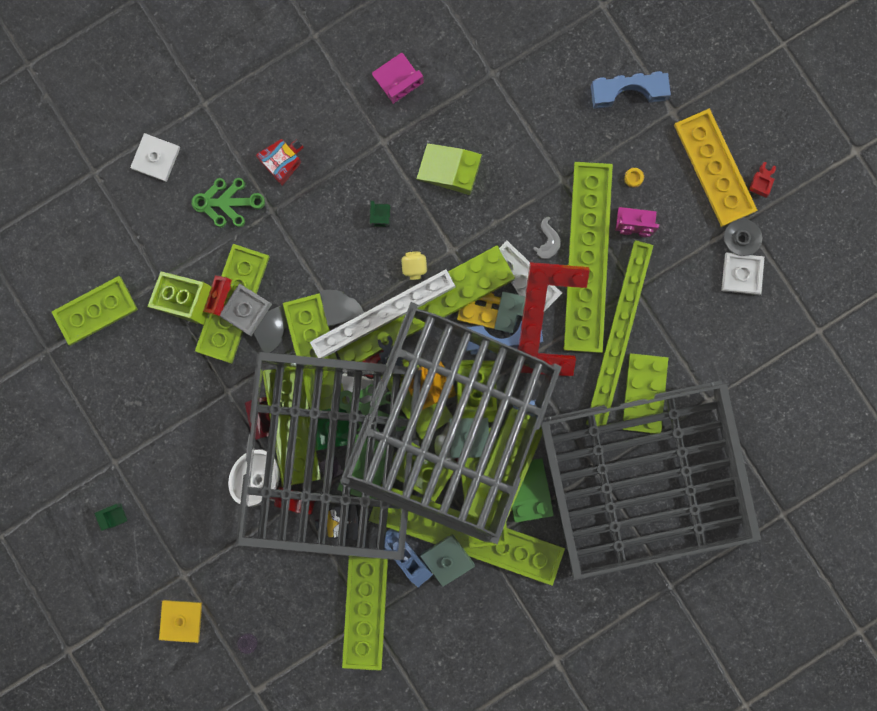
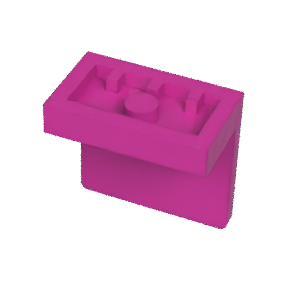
[372,53,424,104]
[615,207,659,237]

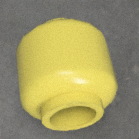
[401,251,427,280]

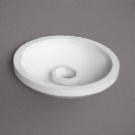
[228,450,280,507]

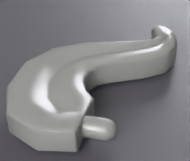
[533,217,560,259]

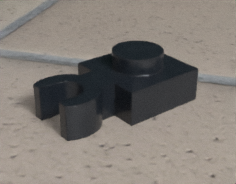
[378,335,404,366]

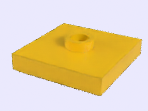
[159,600,202,643]

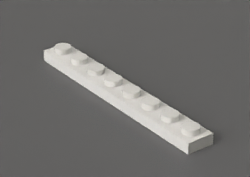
[310,269,456,358]

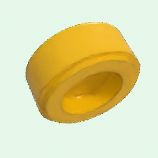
[624,168,644,188]

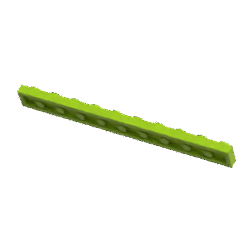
[586,240,653,426]

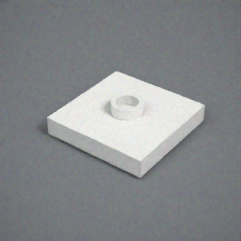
[130,133,180,182]
[722,253,764,295]

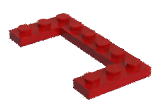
[518,262,590,376]

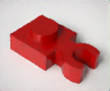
[749,162,776,198]

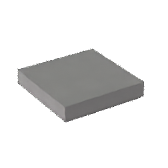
[220,283,272,336]

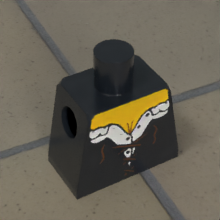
[315,504,359,540]

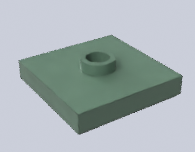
[449,418,490,458]
[420,534,475,586]

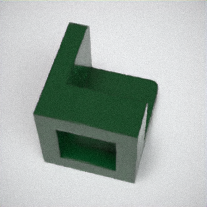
[370,201,391,227]
[94,503,127,531]

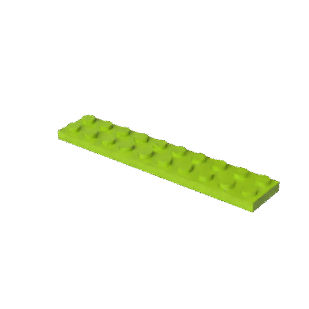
[564,162,613,353]
[337,246,516,362]
[369,484,565,586]

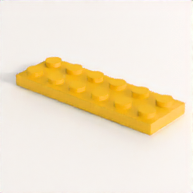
[674,108,758,227]

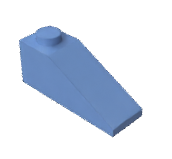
[385,529,433,587]

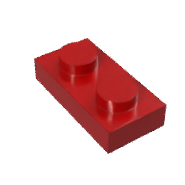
[203,275,232,316]

